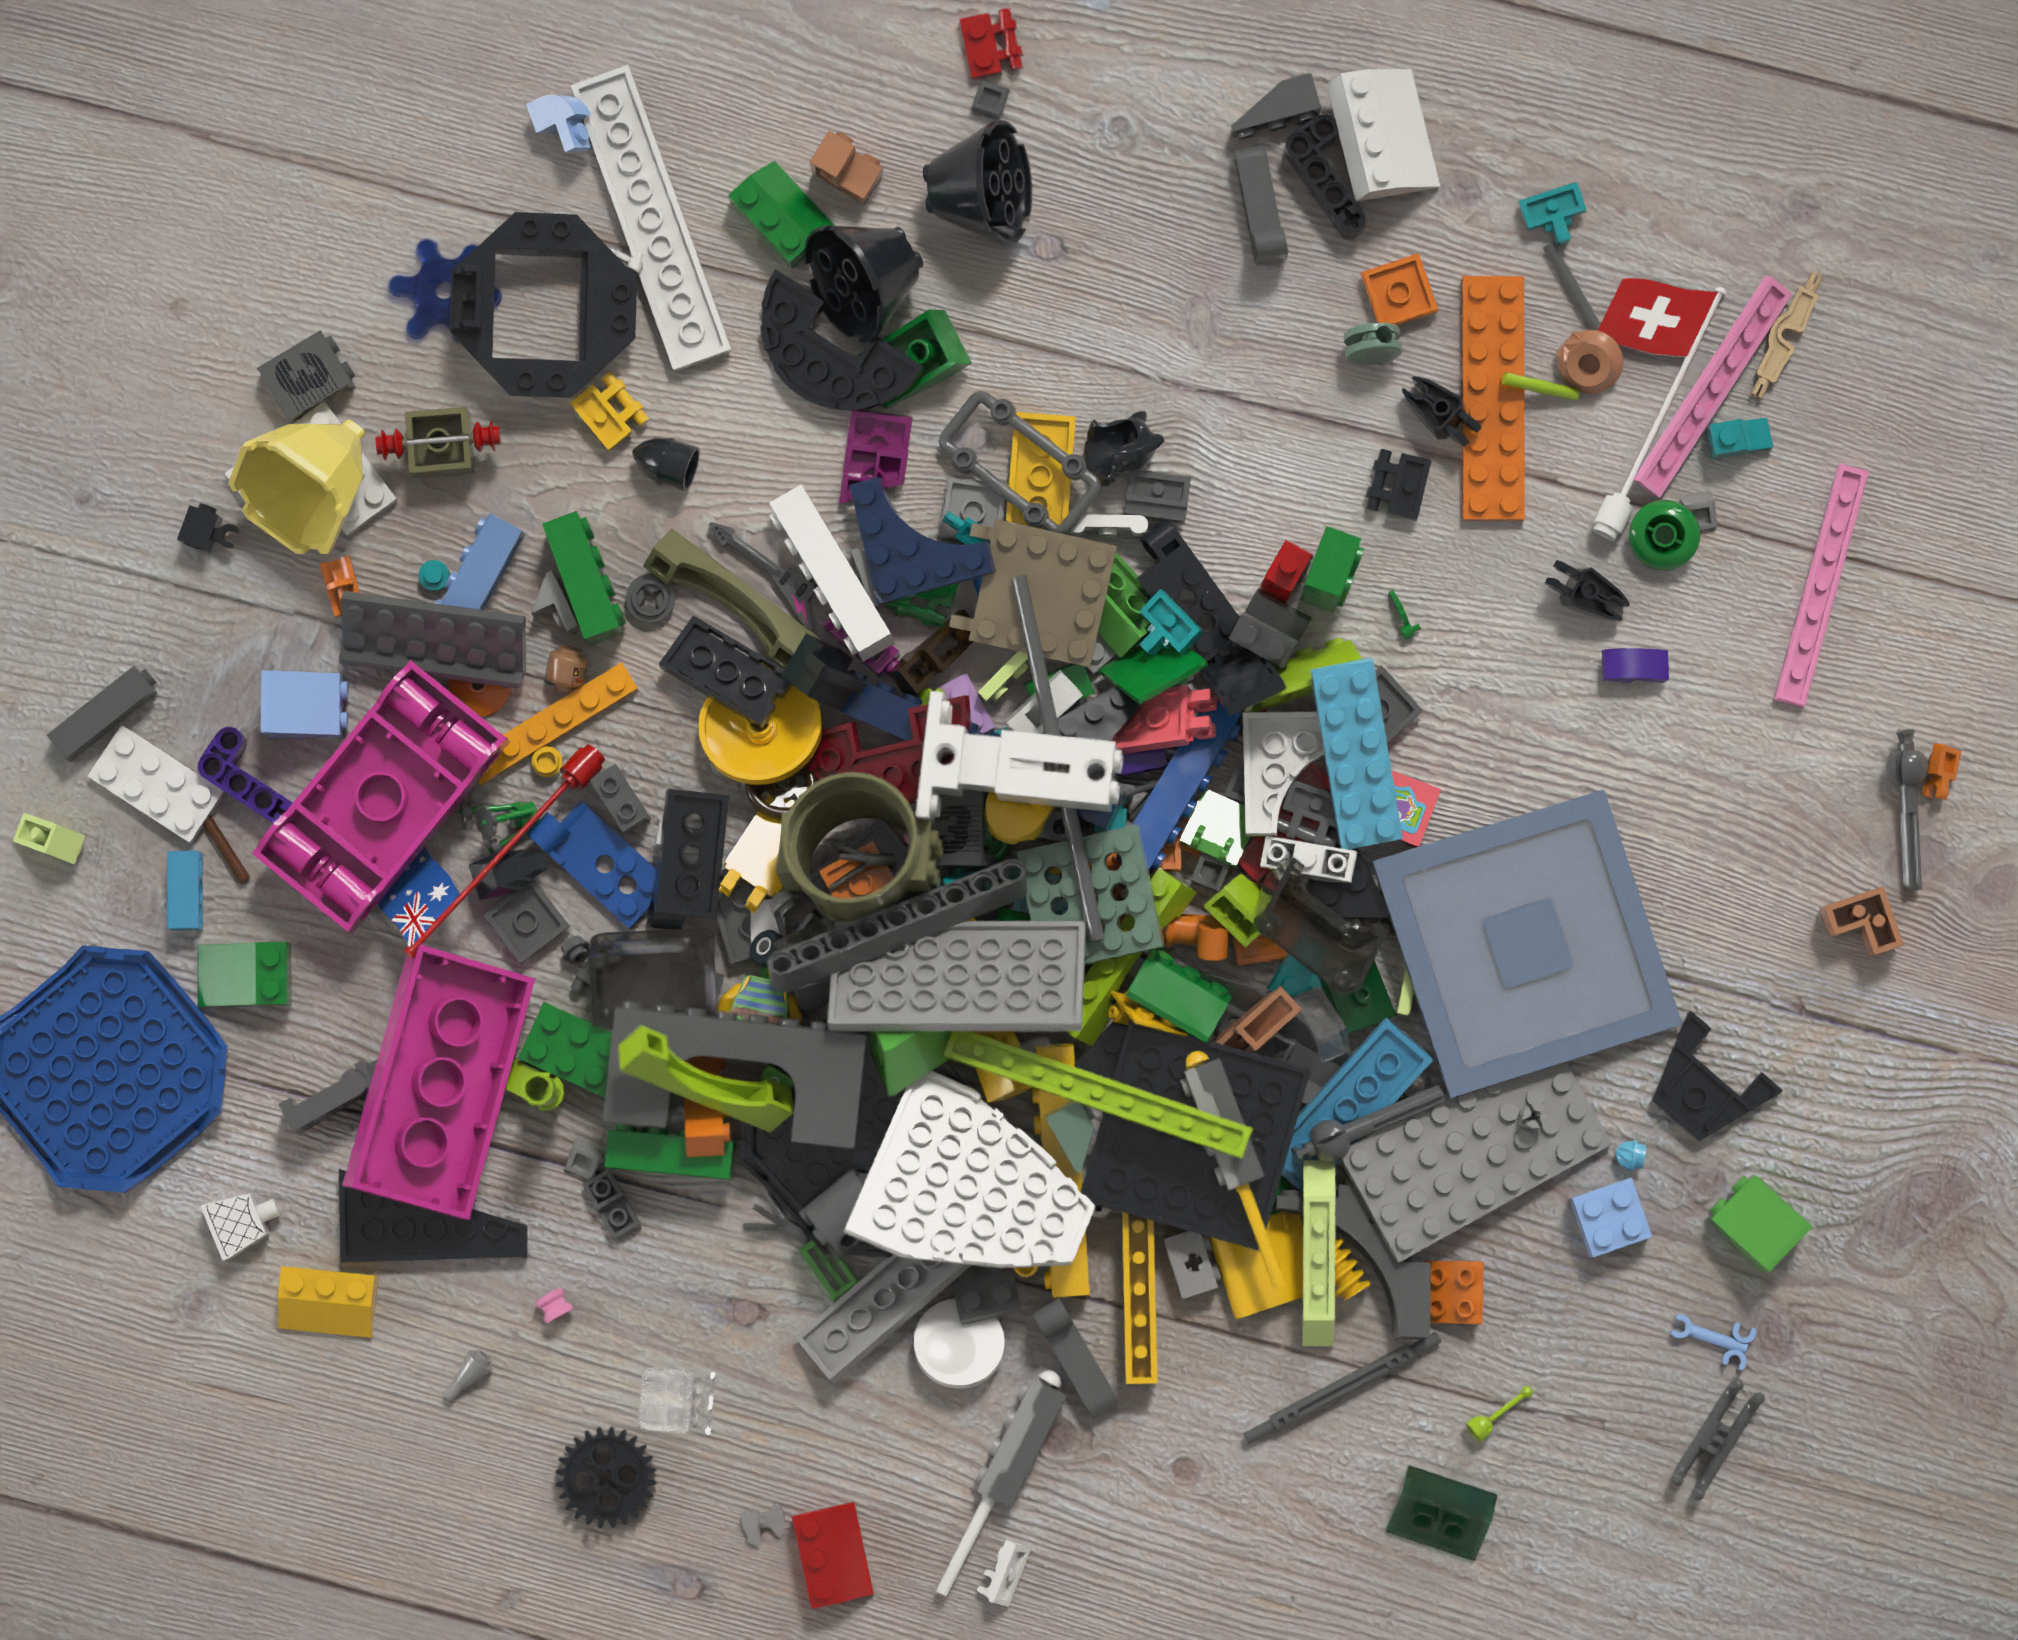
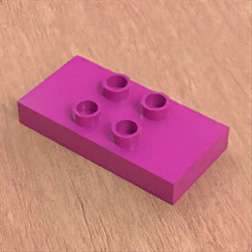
[342,944,535,1220]

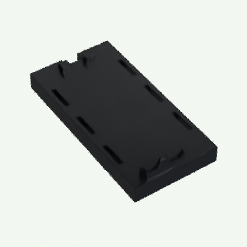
[659,615,793,728]
[1199,646,1287,716]

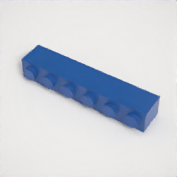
[1116,700,1243,875]

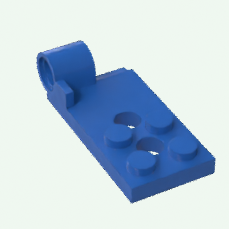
[527,801,658,929]

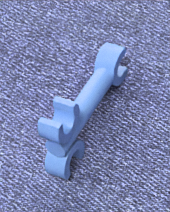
[1670,1315,1756,1370]

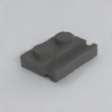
[1124,470,1191,523]

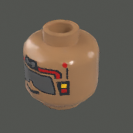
[545,645,588,692]

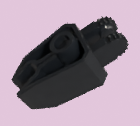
[1402,376,1482,447]
[1544,560,1630,621]

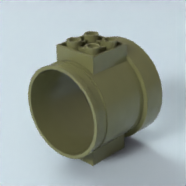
[776,772,943,922]

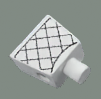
[200,1194,281,1261]

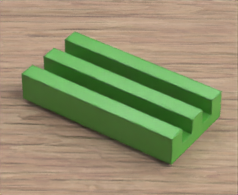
[799,1240,859,1301]

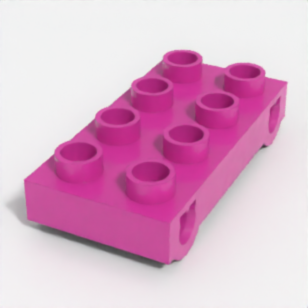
[251,660,510,934]

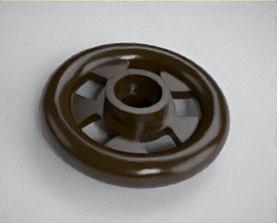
[745,765,818,820]

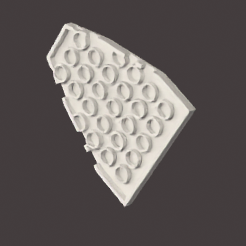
[844,1071,1095,1268]

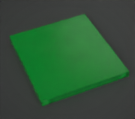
[1099,645,1208,705]

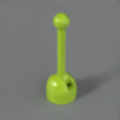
[1465,1386,1533,1443]

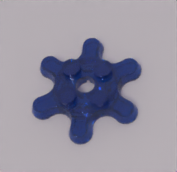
[388,238,502,344]

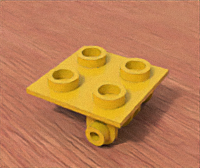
[1108,991,1188,1037]

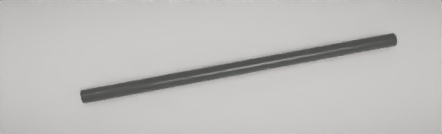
[1011,575,1105,943]

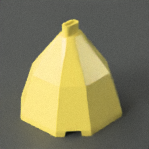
[228,419,365,554]

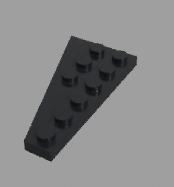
[339,1169,528,1263]

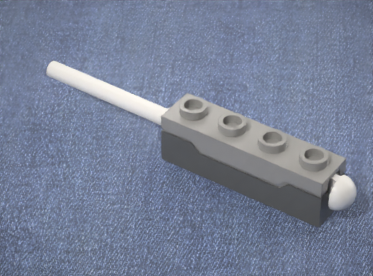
[936,1370,1067,1596]

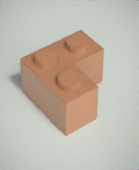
[810,130,883,205]
[1819,886,1904,957]

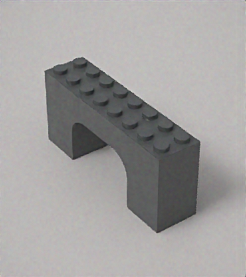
[603,1001,868,1148]

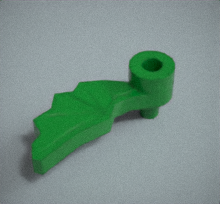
[1388,590,1421,640]

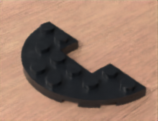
[760,269,926,411]

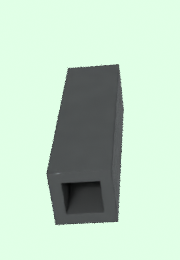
[47,666,158,762]

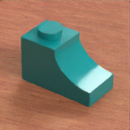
[1705,417,1773,460]

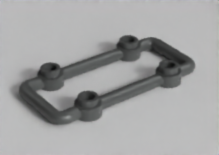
[939,391,1101,534]

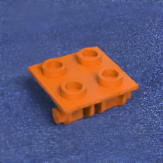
[1425,1260,1484,1324]

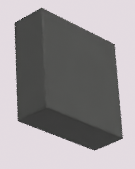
[971,80,1010,120]

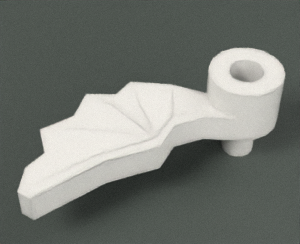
[609,248,643,273]

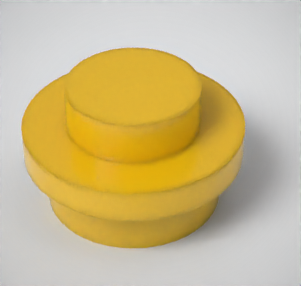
[531,746,563,778]

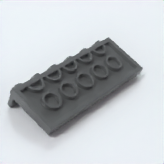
[339,591,526,688]

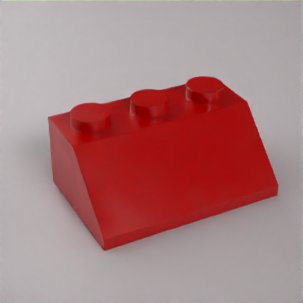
[792,1502,874,1609]

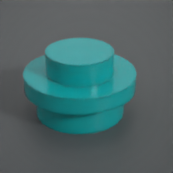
[419,560,450,591]

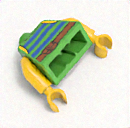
[715,967,802,1026]

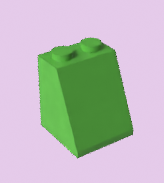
[869,1031,952,1096]
[1708,1175,1813,1272]

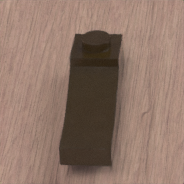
[887,609,974,695]

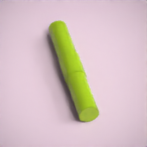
[1502,372,1580,401]

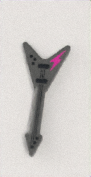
[709,522,818,632]

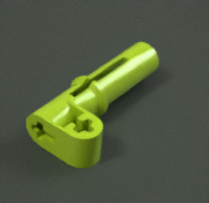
[505,1059,565,1111]

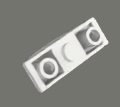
[1260,836,1357,883]

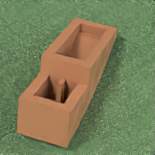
[1212,986,1302,1052]

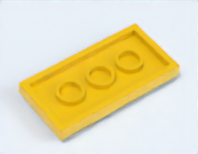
[1006,412,1076,529]

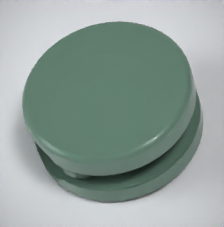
[1343,323,1402,364]

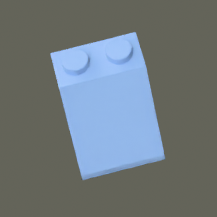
[261,670,349,739]

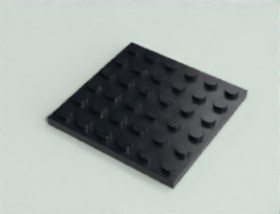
[1081,1018,1311,1251]

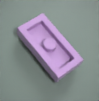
[939,673,995,734]

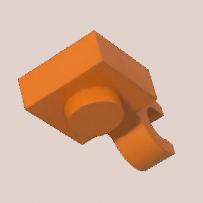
[1922,743,1962,800]

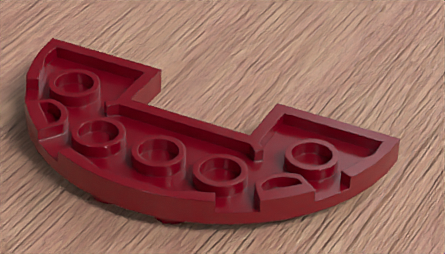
[806,695,971,804]

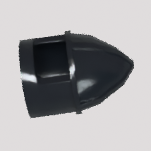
[632,437,700,491]

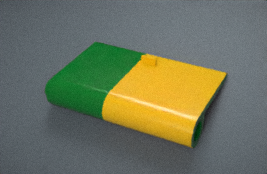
[1208,1175,1303,1320]

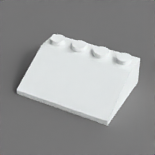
[1327,69,1440,202]

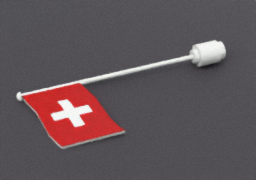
[1593,278,1726,541]

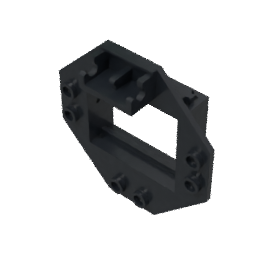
[450,212,637,398]

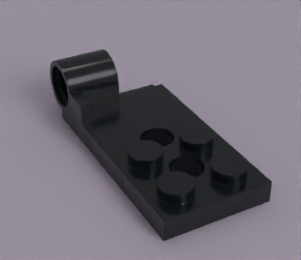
[648,789,729,931]

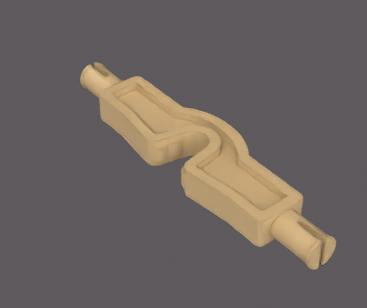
[1750,271,1823,399]

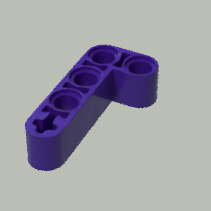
[198,727,293,823]

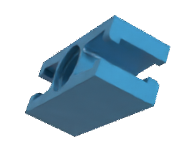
[167,851,203,931]

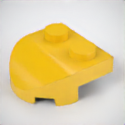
[984,792,1055,845]

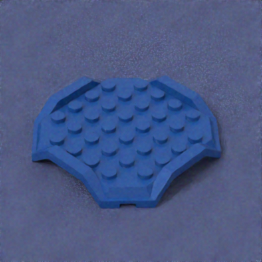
[0,945,229,1193]

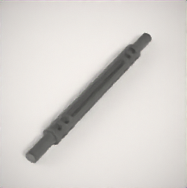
[1243,1332,1442,1444]

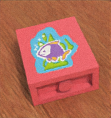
[1392,770,1441,848]

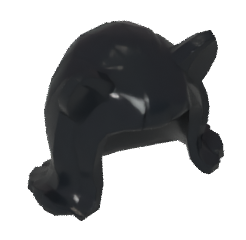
[1084,411,1165,486]

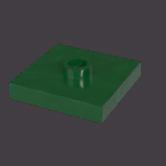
[1319,958,1397,1036]

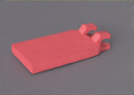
[1111,685,1217,754]

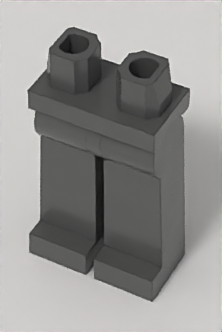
[279,1060,377,1134]

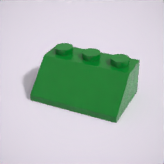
[728,161,835,269]
[1125,950,1232,1043]

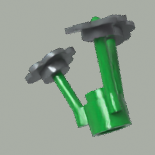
[459,799,539,855]

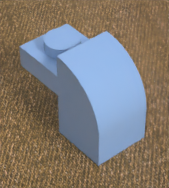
[527,95,591,153]

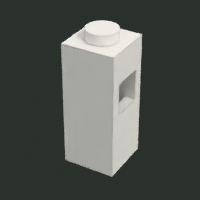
[1006,670,1082,734]

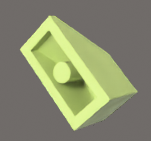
[13,813,86,864]

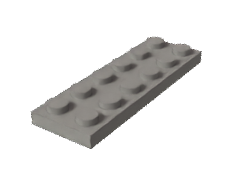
[795,1254,971,1384]

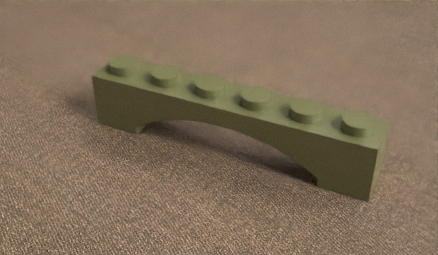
[643,528,820,669]

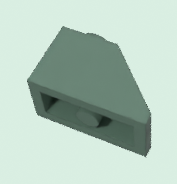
[1045,1101,1095,1173]

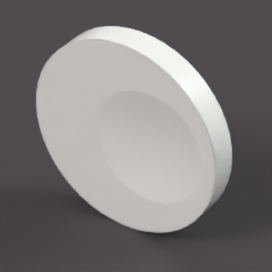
[914,1299,1004,1389]

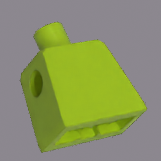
[1204,874,1272,947]

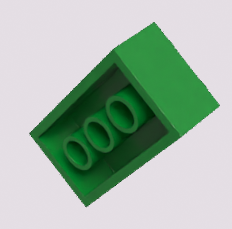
[542,511,626,647]
[1299,526,1365,613]
[518,1002,612,1098]
[604,1124,736,1180]

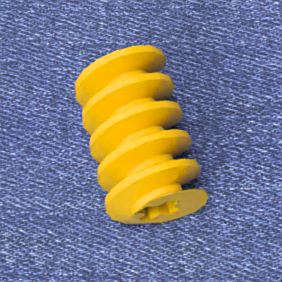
[1335,1232,1371,1302]

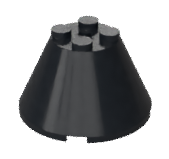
[923,120,1032,244]
[804,225,923,343]

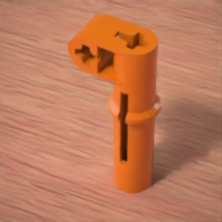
[1101,914,1229,961]

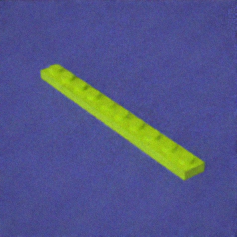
[944,1031,1252,1159]

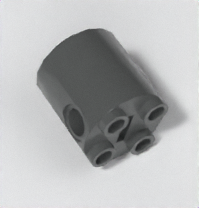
[799,1168,868,1260]

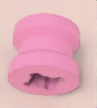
[535,1287,574,1324]

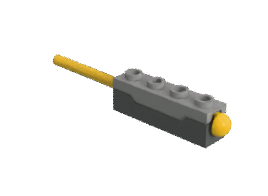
[1180,1051,1286,1289]

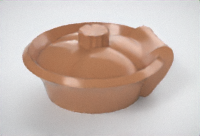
[1556,330,1623,394]

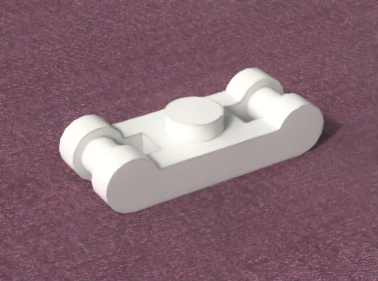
[1069,514,1148,538]

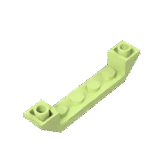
[1302,1159,1335,1346]

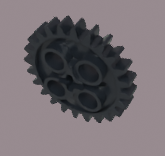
[555,1426,657,1528]

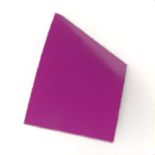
[839,410,912,503]

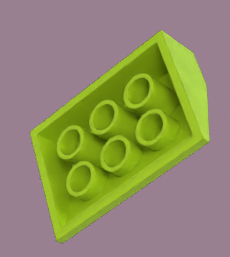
[1242,637,1362,713]

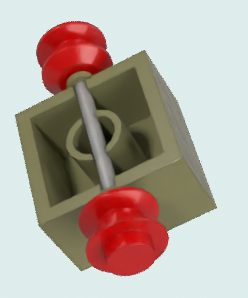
[375,407,501,478]

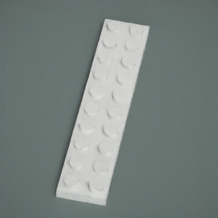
[571,65,732,372]

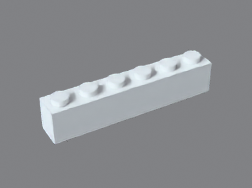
[769,485,895,662]

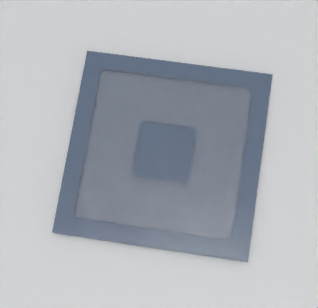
[1372,790,1683,1098]

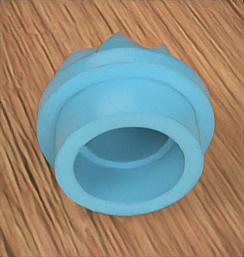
[1615,1140,1646,1171]

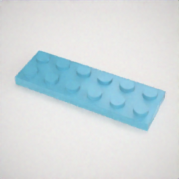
[1310,658,1403,850]

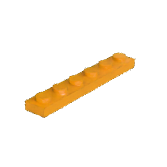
[478,662,638,786]

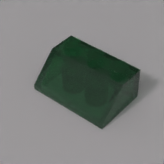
[1386,1465,1498,1561]

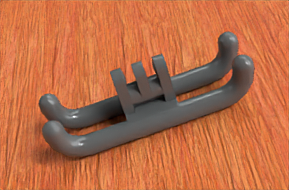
[1671,1379,1765,1500]

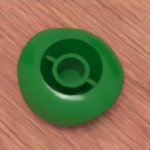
[1629,500,1700,571]

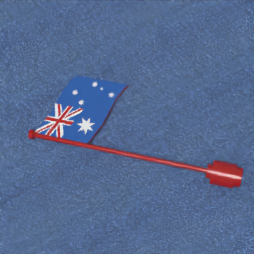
[378,744,605,959]

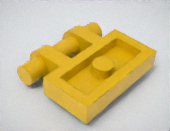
[570,372,649,452]

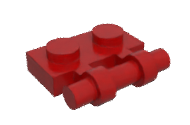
[959,8,1023,80]

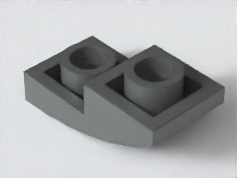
[582,1169,642,1242]

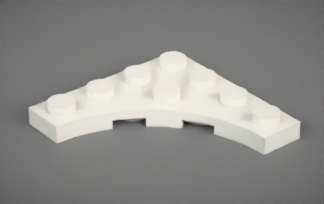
[1242,712,1324,836]

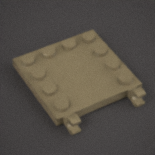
[949,519,1117,667]

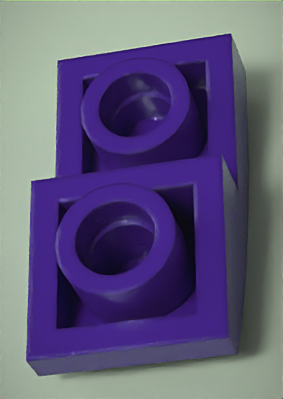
[1602,648,1669,683]

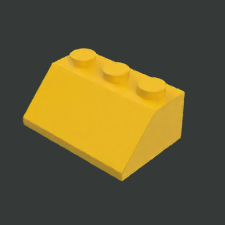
[278,1266,379,1338]

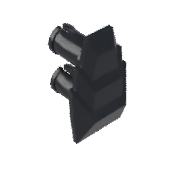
[469,849,548,900]

